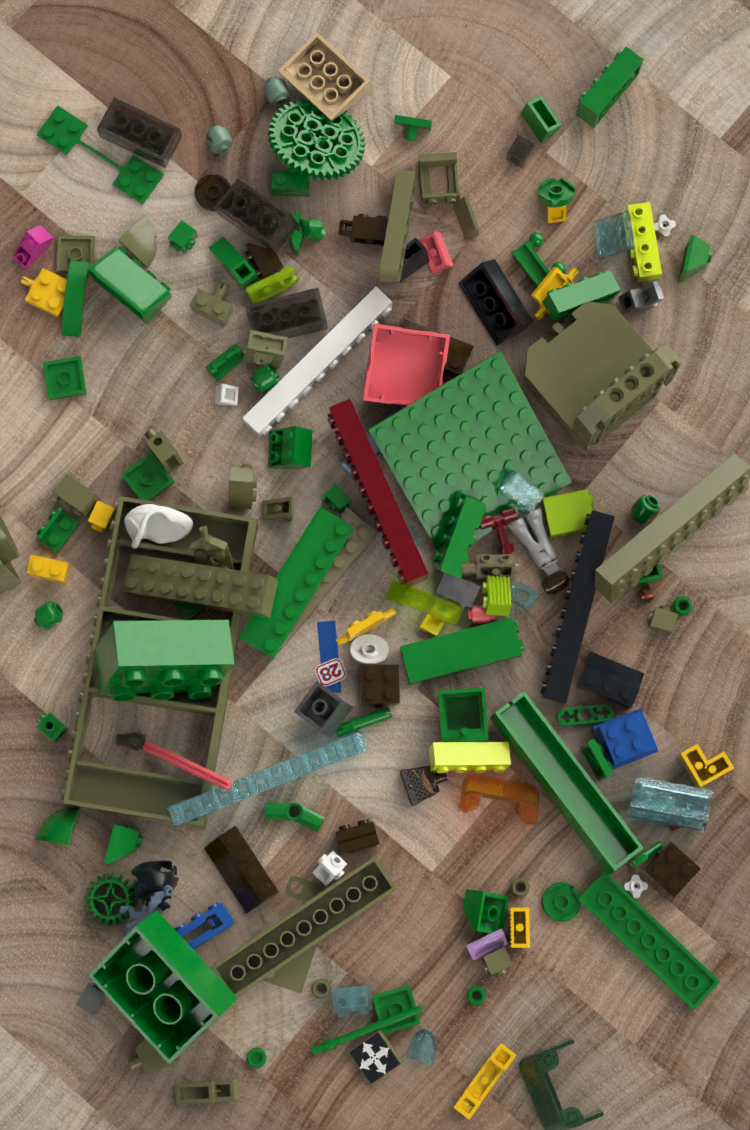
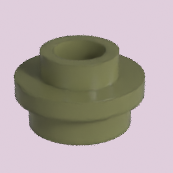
[510,877,530,897]
[311,979,331,999]

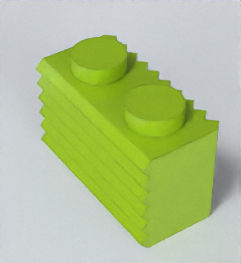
[481,575,511,617]

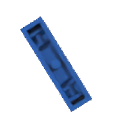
[174,902,235,950]

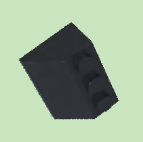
[576,651,644,709]

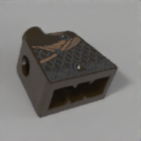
[400,765,448,807]

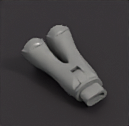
[507,508,560,576]

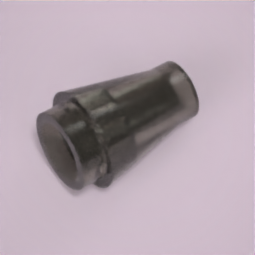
[115,732,145,751]

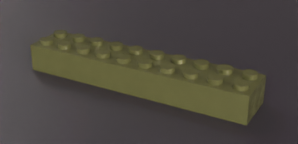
[595,453,750,603]
[210,856,397,997]

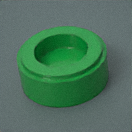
[247,1048,267,1068]

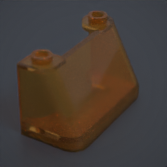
[457,774,539,825]

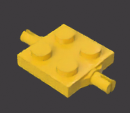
[531,267,579,321]
[21,268,67,318]
[336,607,396,647]

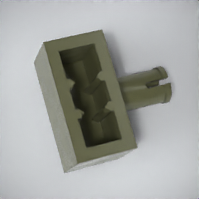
[190,280,233,327]
[229,464,257,509]

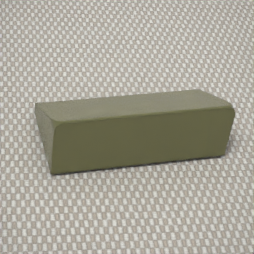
[454,196,479,239]

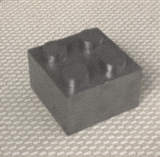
[294,681,353,738]

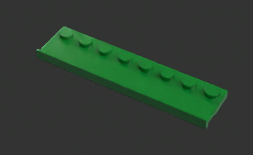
[239,507,355,659]

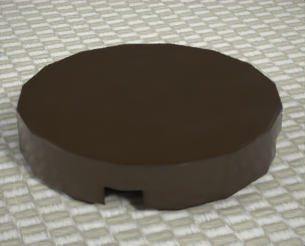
[195,174,232,212]

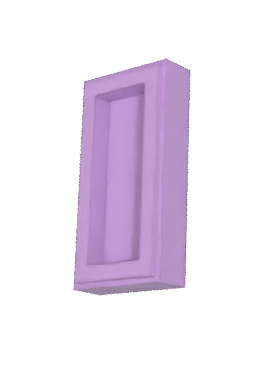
[466,928,508,961]

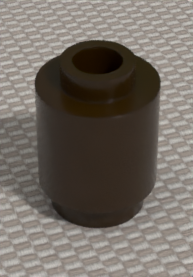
[541,570,570,595]

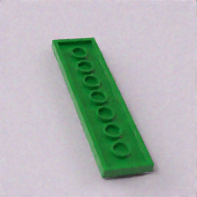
[578,871,720,1011]

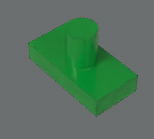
[394,115,432,141]

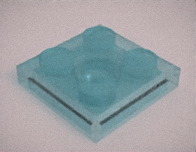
[594,211,635,258]

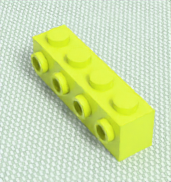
[623,202,662,282]
[429,742,511,773]

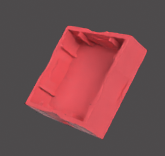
[362,324,450,406]

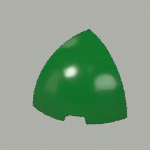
[35,807,81,846]

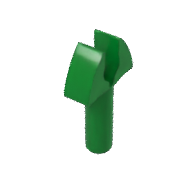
[630,842,662,868]

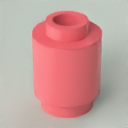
[468,605,495,624]

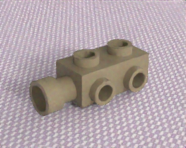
[461,554,519,582]

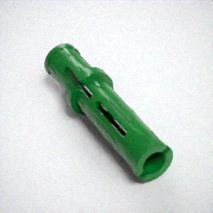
[336,706,393,738]

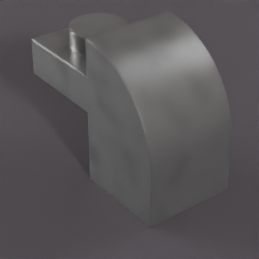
[619,281,664,314]

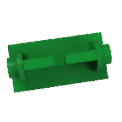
[206,344,243,381]

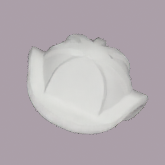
[124,504,193,549]

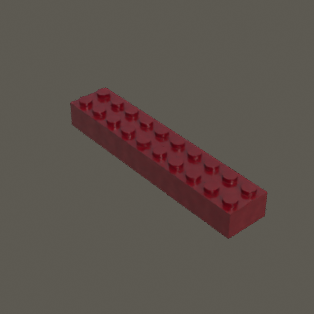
[327,399,429,589]

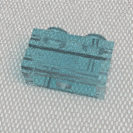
[498,470,545,513]

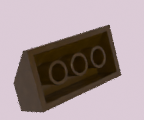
[400,319,474,378]
[204,826,279,914]

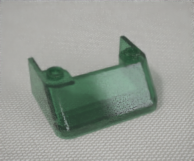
[519,1038,604,1130]

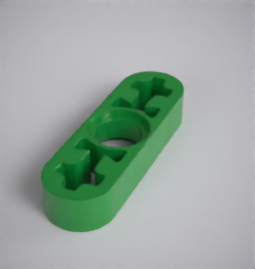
[557,704,614,726]

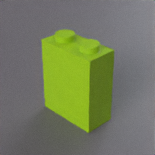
[542,489,594,538]

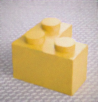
[678,744,734,789]

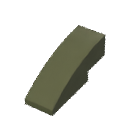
[175,1078,241,1105]

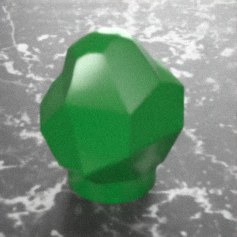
[300,218,327,242]

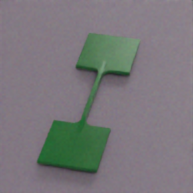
[36,105,164,204]

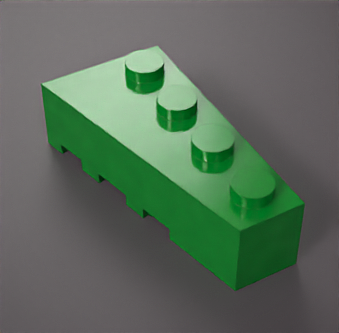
[432,494,487,579]

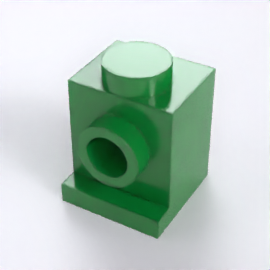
[321,484,351,514]
[36,712,68,743]

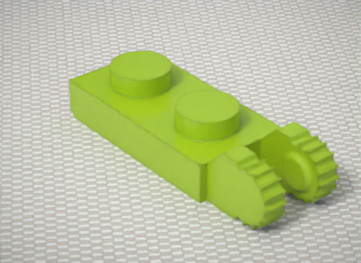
[245,266,299,305]

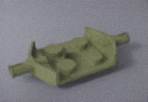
[188,526,235,570]

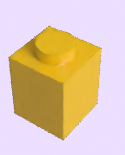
[88,500,116,532]

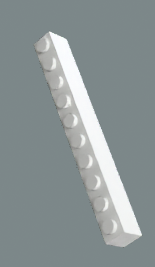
[243,287,392,438]

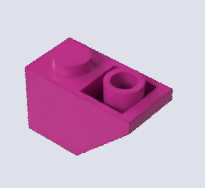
[12,225,53,270]

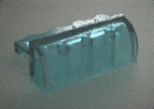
[628,776,714,832]

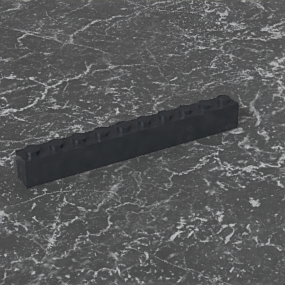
[540,510,615,704]

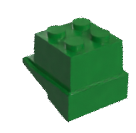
[438,687,489,742]

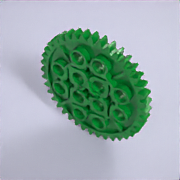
[268,99,365,181]

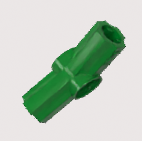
[265,802,325,832]

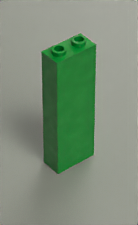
[400,617,525,685]

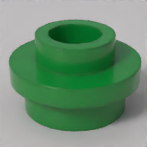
[672,597,692,616]
[466,986,486,1006]

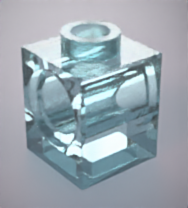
[510,581,540,612]

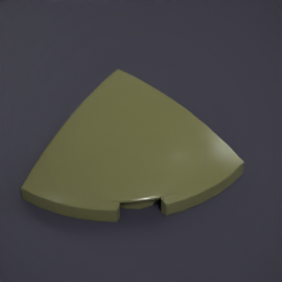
[119,217,157,268]

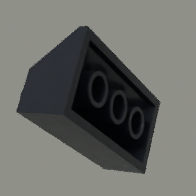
[458,259,534,345]

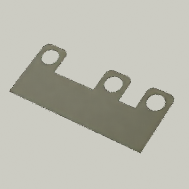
[263,876,328,993]

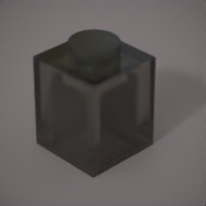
[506,135,534,168]

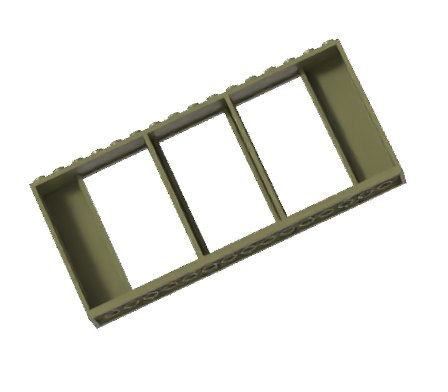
[61,496,258,828]

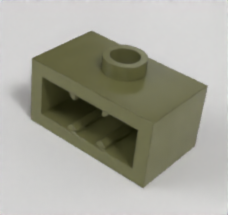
[53,474,101,517]

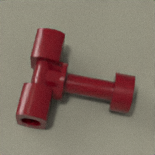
[479,507,518,555]

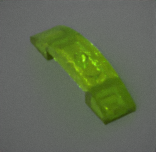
[385,581,463,626]

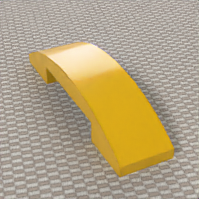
[453,1043,517,1120]

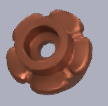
[639,585,654,603]

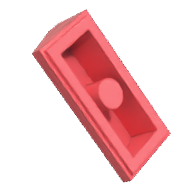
[419,231,453,274]

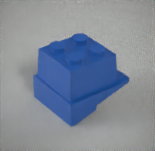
[591,708,659,770]

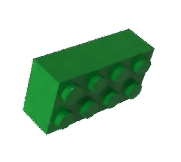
[577,46,644,128]

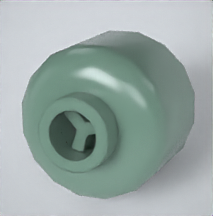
[263,77,290,106]
[206,125,233,154]

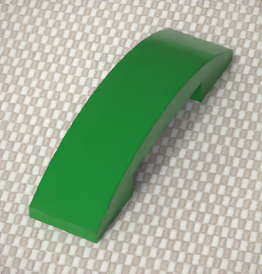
[62,260,90,337]

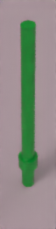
[311,1005,423,1055]

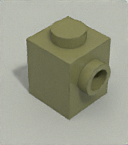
[647,606,678,635]
[481,947,513,977]

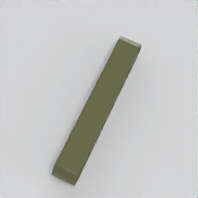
[379,170,417,282]

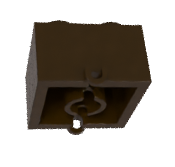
[358,665,400,708]
[644,841,701,898]

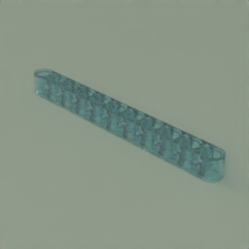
[167,731,369,827]

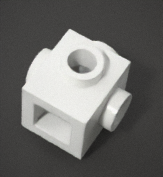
[312,851,347,886]

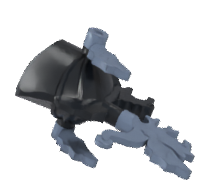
[119,860,179,938]

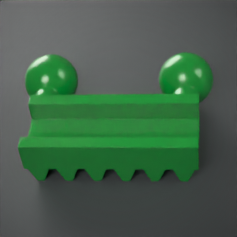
[511,232,566,288]

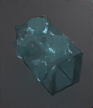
[331,985,373,1016]

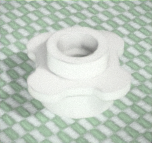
[654,215,676,237]
[624,875,648,898]

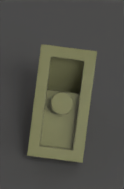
[262,497,294,521]

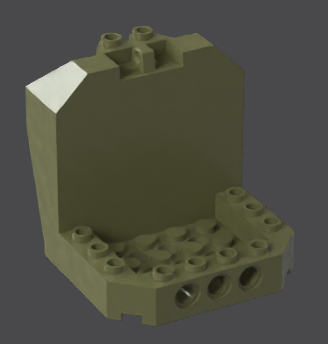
[523,302,682,451]

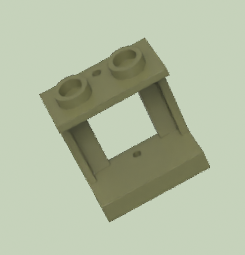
[419,152,460,206]
[242,330,288,369]

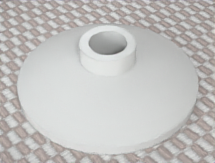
[350,634,389,665]

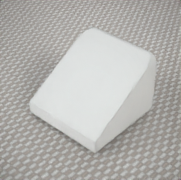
[214,384,239,406]

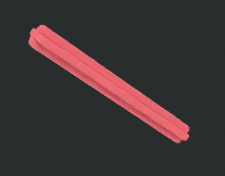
[143,741,233,790]

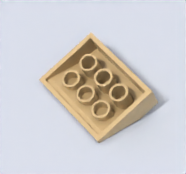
[278,32,371,121]

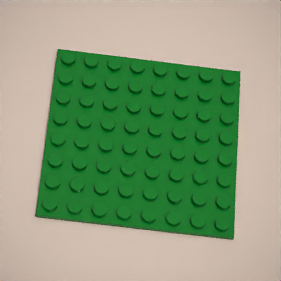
[368,351,572,551]

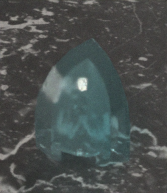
[407,1029,437,1065]

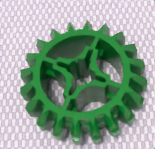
[84,873,138,926]

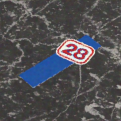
[315,621,347,693]

